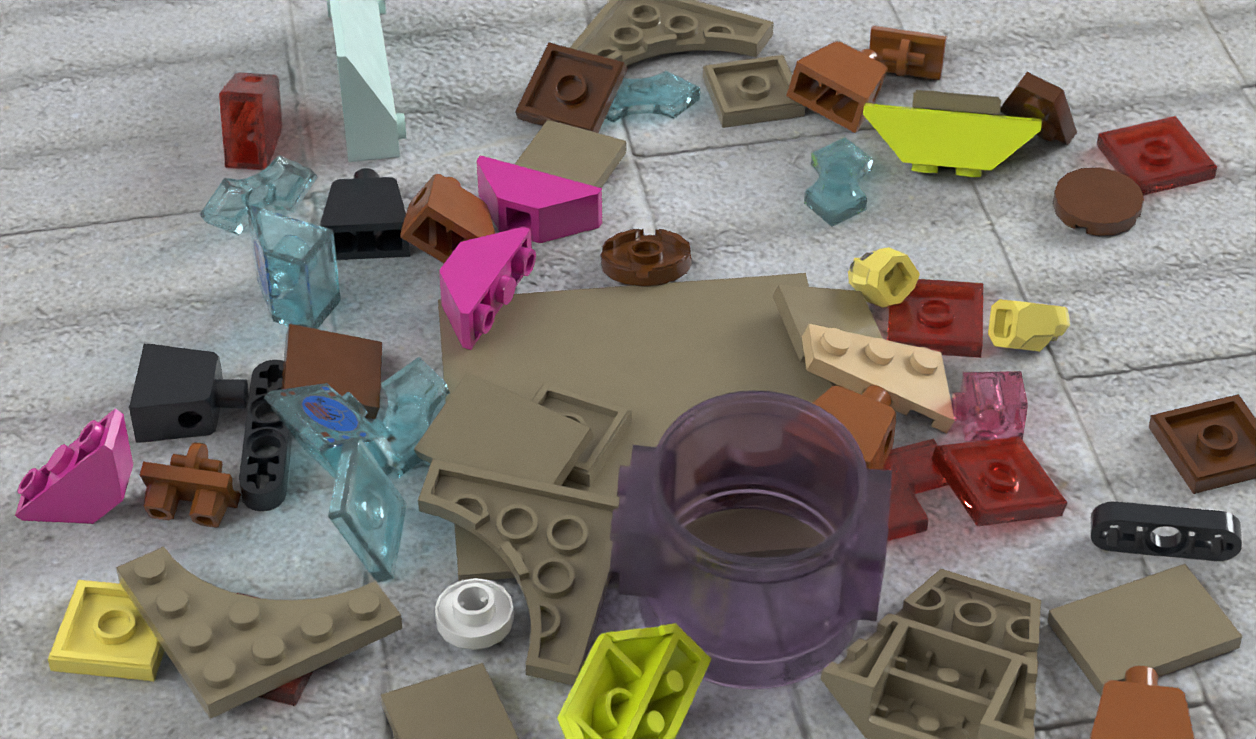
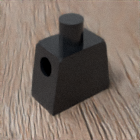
[320,168,410,261]
[129,344,248,443]

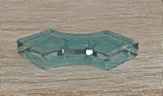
[605,71,700,123]
[804,137,873,227]
[199,155,318,236]
[368,357,450,477]

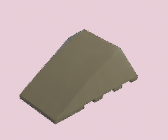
[821,569,1041,739]

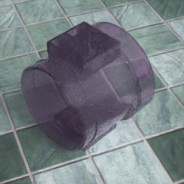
[610,390,892,690]

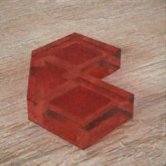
[861,439,954,543]

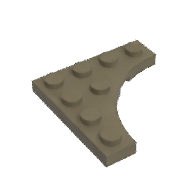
[570,0,774,66]
[418,459,631,686]
[116,546,402,719]

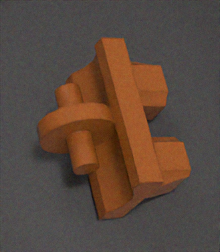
[869,25,947,80]
[139,442,241,528]

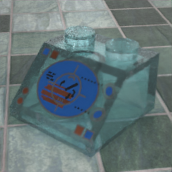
[247,205,341,329]
[264,383,402,502]

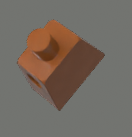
[786,41,887,133]
[400,174,495,263]
[784,385,897,498]
[1090,666,1195,739]

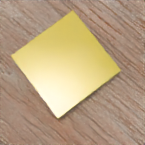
[48,580,165,681]

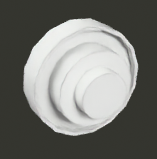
[435,578,514,650]

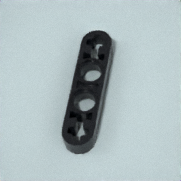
[239,360,296,512]

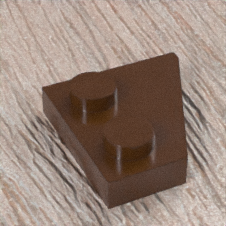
[1000,72,1077,146]

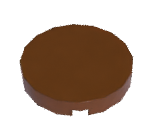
[1053,167,1144,236]
[600,229,692,286]

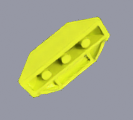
[863,103,1042,177]
[557,623,712,739]

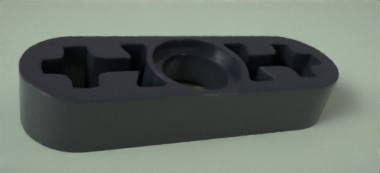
[1090,501,1242,561]

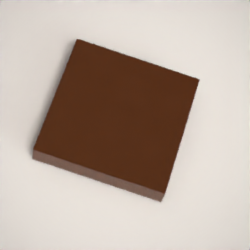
[515,42,628,133]
[280,324,382,420]
[1149,394,1256,494]

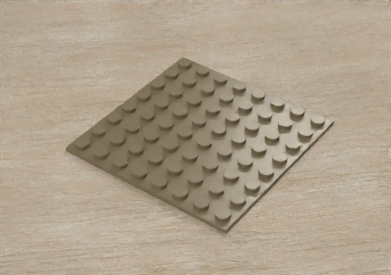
[438,273,869,581]

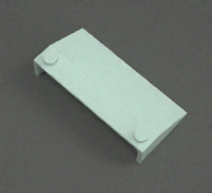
[327,0,407,162]

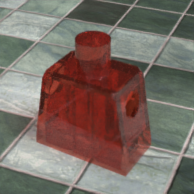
[219,72,282,171]

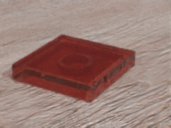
[1096,116,1217,196]
[887,279,983,358]
[931,436,1068,527]

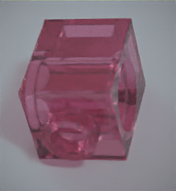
[952,371,1028,441]

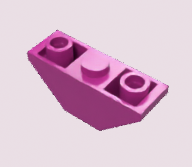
[476,155,603,243]
[439,227,536,350]
[15,409,134,524]

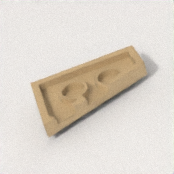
[802,324,955,433]

